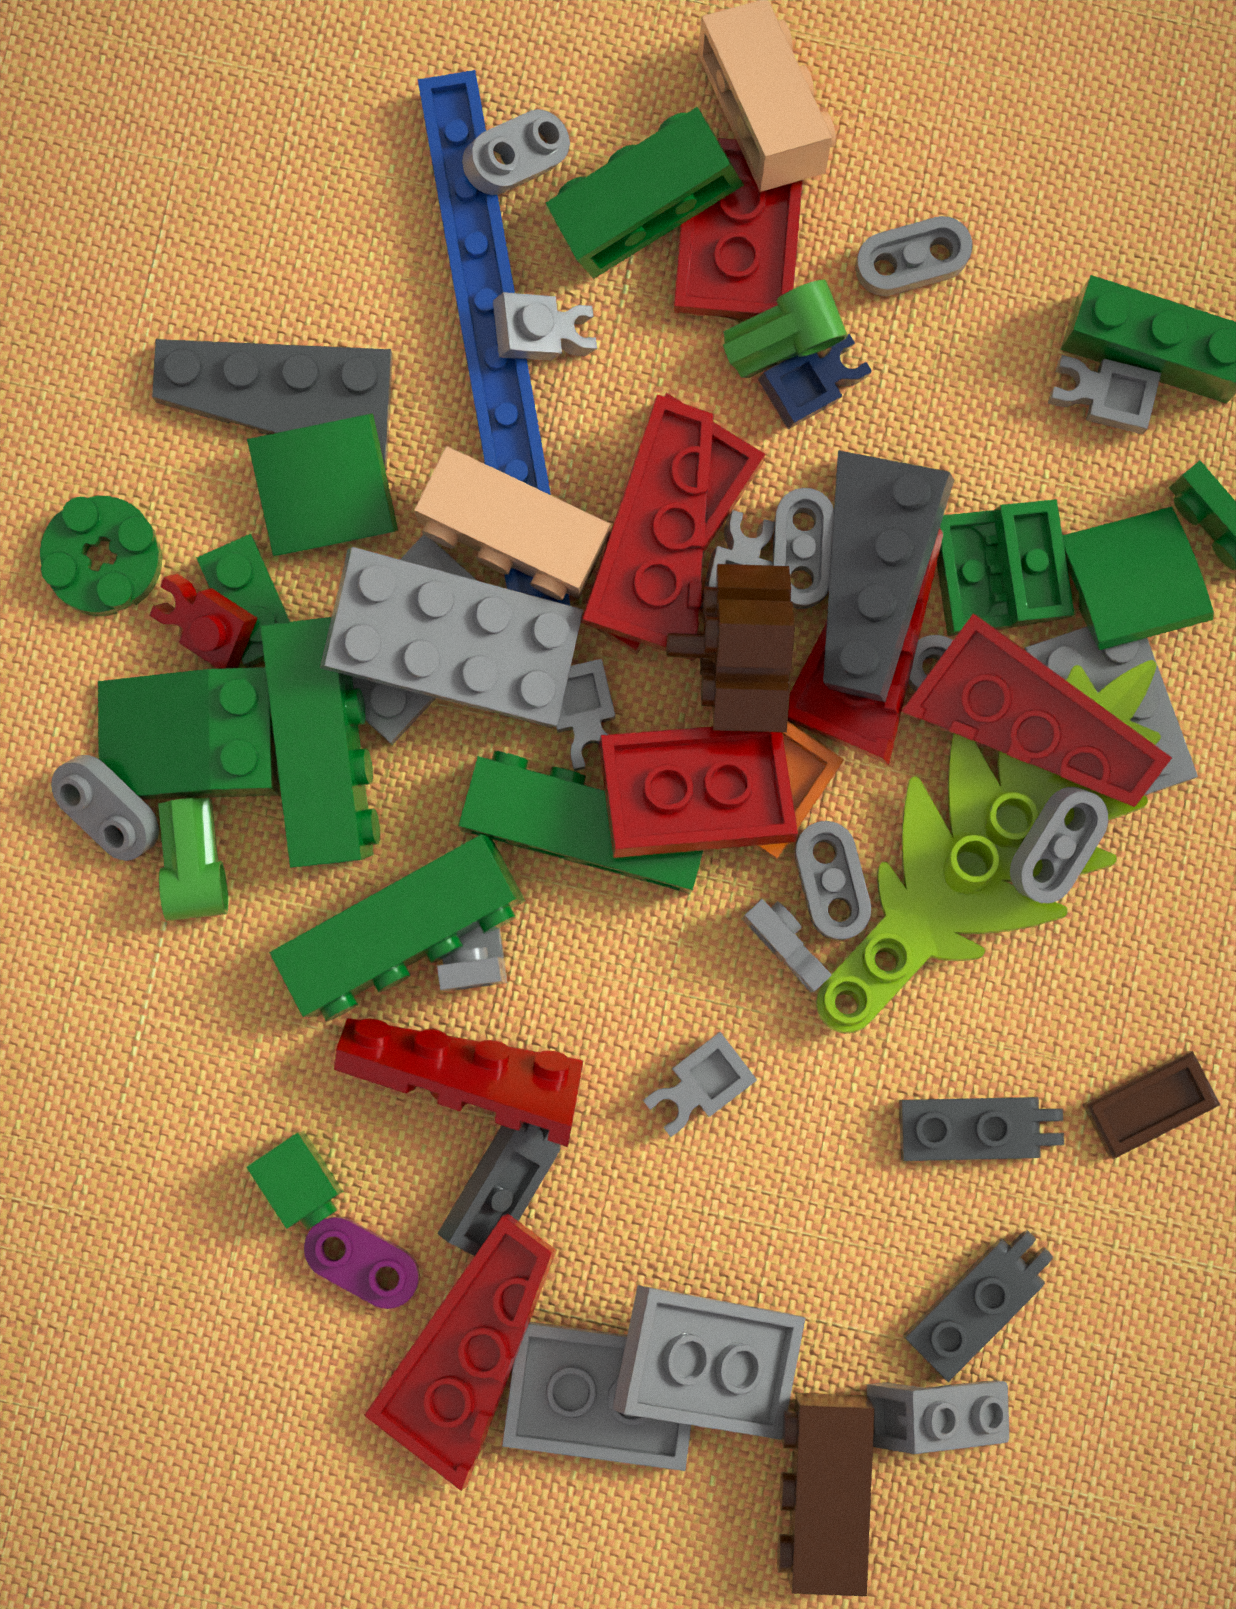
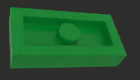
[1169,460,1236,570]
[196,534,291,668]

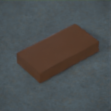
[1082,1051,1220,1159]

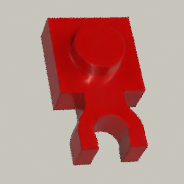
[149,574,258,669]

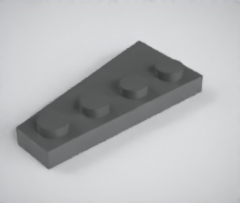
[823,450,954,702]

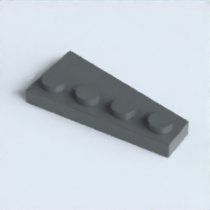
[152,339,393,470]

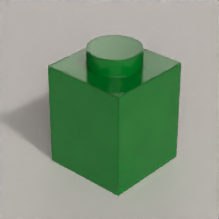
[246,1131,344,1230]

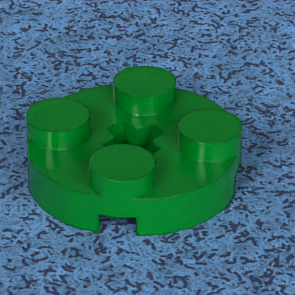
[40,495,162,616]

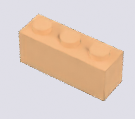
[698,0,836,192]
[414,446,611,600]

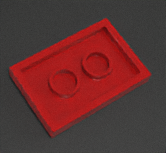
[673,138,803,319]
[599,726,798,858]

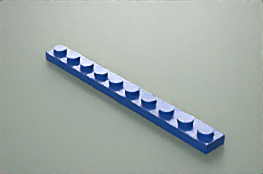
[418,70,571,606]

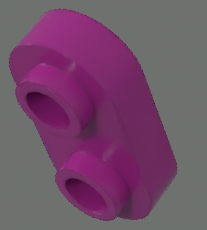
[304,1216,420,1309]

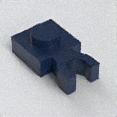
[758,334,872,429]

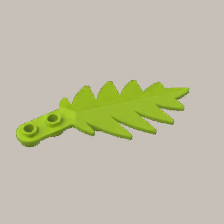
[816,660,1161,1034]

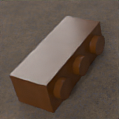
[777,1393,874,1596]

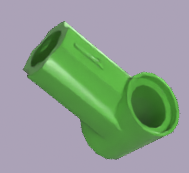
[723,279,848,378]
[158,798,228,921]

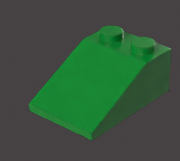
[98,667,280,799]

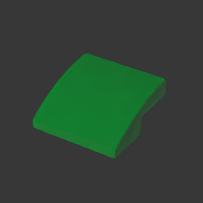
[247,413,398,556]
[937,499,1075,636]
[1062,506,1214,650]

